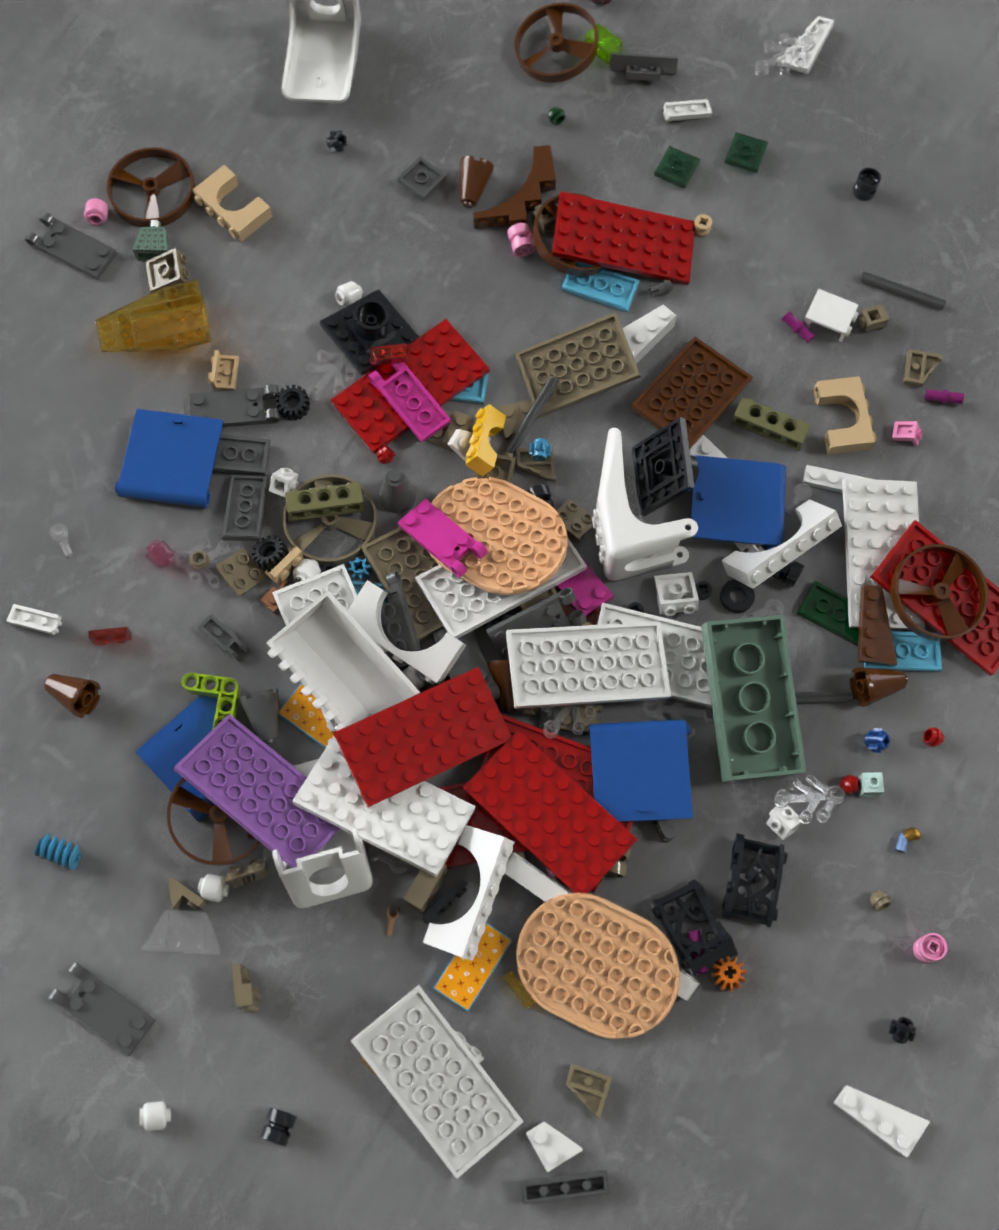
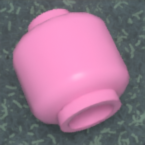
[84,198,108,225]

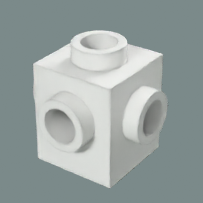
[269,468,299,497]
[766,803,803,840]

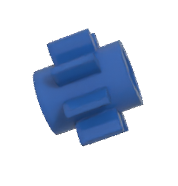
[865,728,890,753]

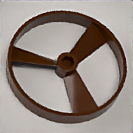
[515,3,599,83]
[107,147,196,227]
[532,193,606,276]
[890,544,988,641]
[167,778,261,866]

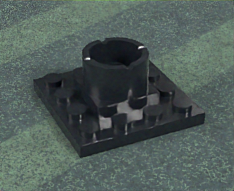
[320,289,419,376]
[632,417,699,516]

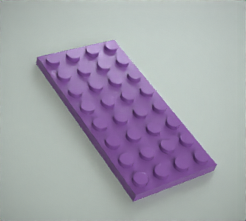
[174,714,341,868]

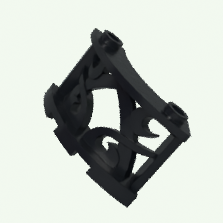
[722,833,788,928]
[652,879,738,976]

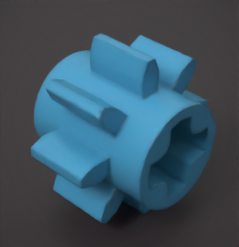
[529,438,552,461]
[347,557,371,581]

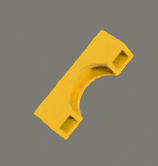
[465,404,506,477]

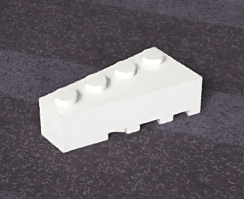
[623,305,677,364]

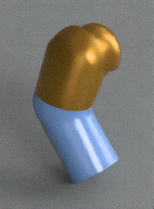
[896,827,921,853]

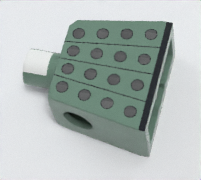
[133,220,170,261]

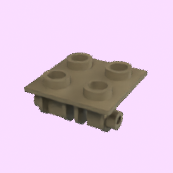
[556,499,594,543]
[215,548,267,597]
[225,858,270,888]

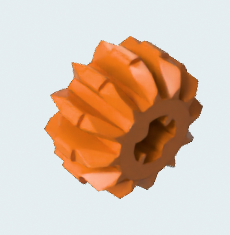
[711,956,747,992]

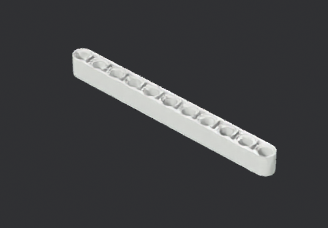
[505,852,700,1001]

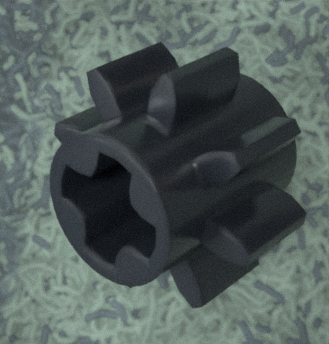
[326,130,347,152]
[889,1017,917,1044]

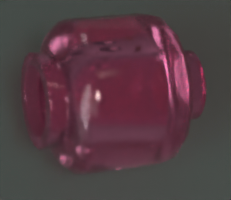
[146,539,174,568]

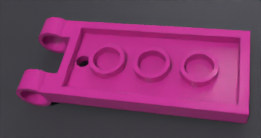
[368,355,451,443]
[398,499,488,578]
[555,556,614,618]

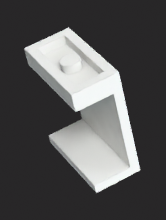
[804,289,859,342]

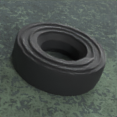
[720,579,755,613]

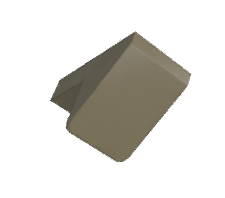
[169,877,207,911]

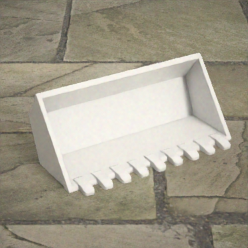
[267,590,420,731]

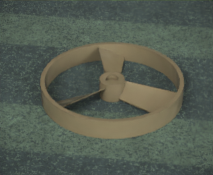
[283,475,378,566]

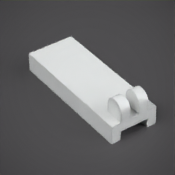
[663,99,712,122]
[6,604,62,635]

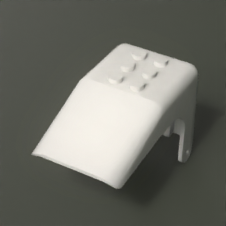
[282,0,361,103]
[592,428,698,581]
[272,759,373,908]

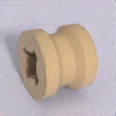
[694,214,712,237]

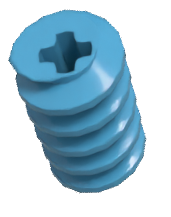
[34,833,81,871]

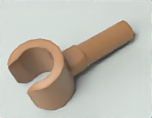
[387,905,399,936]

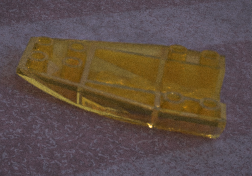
[96,279,212,353]

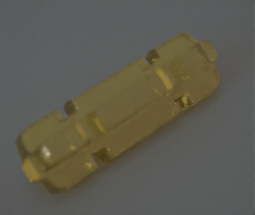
[503,971,535,1009]

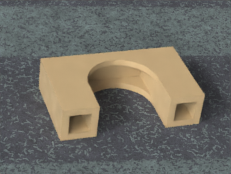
[193,165,273,242]
[813,376,876,455]

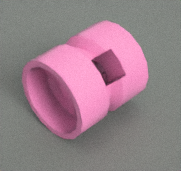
[507,223,535,257]
[913,933,948,964]

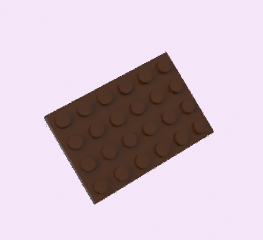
[630,336,753,449]

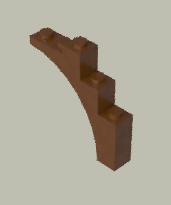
[473,145,556,229]

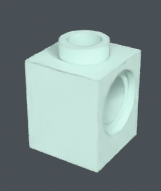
[857,772,884,798]

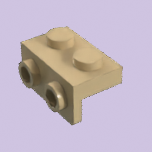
[208,350,240,391]
[265,546,304,585]

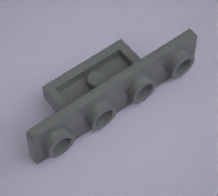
[610,53,678,82]

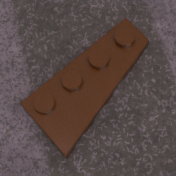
[857,585,898,666]

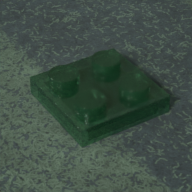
[725,132,768,173]
[654,146,700,189]

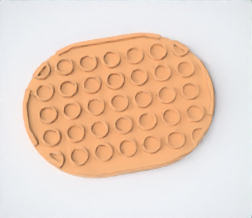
[429,477,568,595]
[516,893,680,1039]

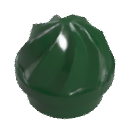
[548,107,566,125]

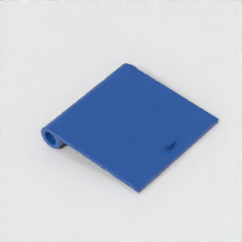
[115,409,224,508]
[690,455,786,551]
[135,689,228,822]
[589,720,693,822]

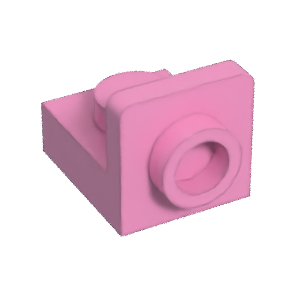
[892,421,923,446]

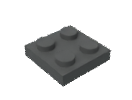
[397,156,446,202]

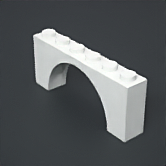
[721,499,842,589]
[347,580,467,685]
[423,825,514,961]

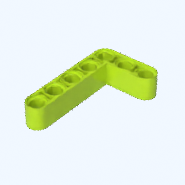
[181,673,241,730]

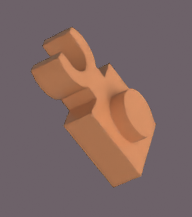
[260,580,288,614]

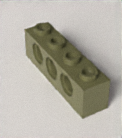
[732,397,811,451]
[285,483,364,521]

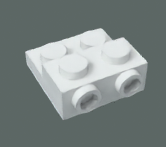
[654,572,699,616]

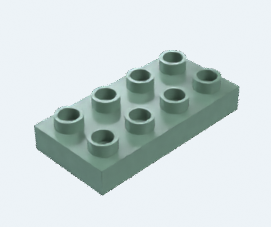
[701,615,806,782]

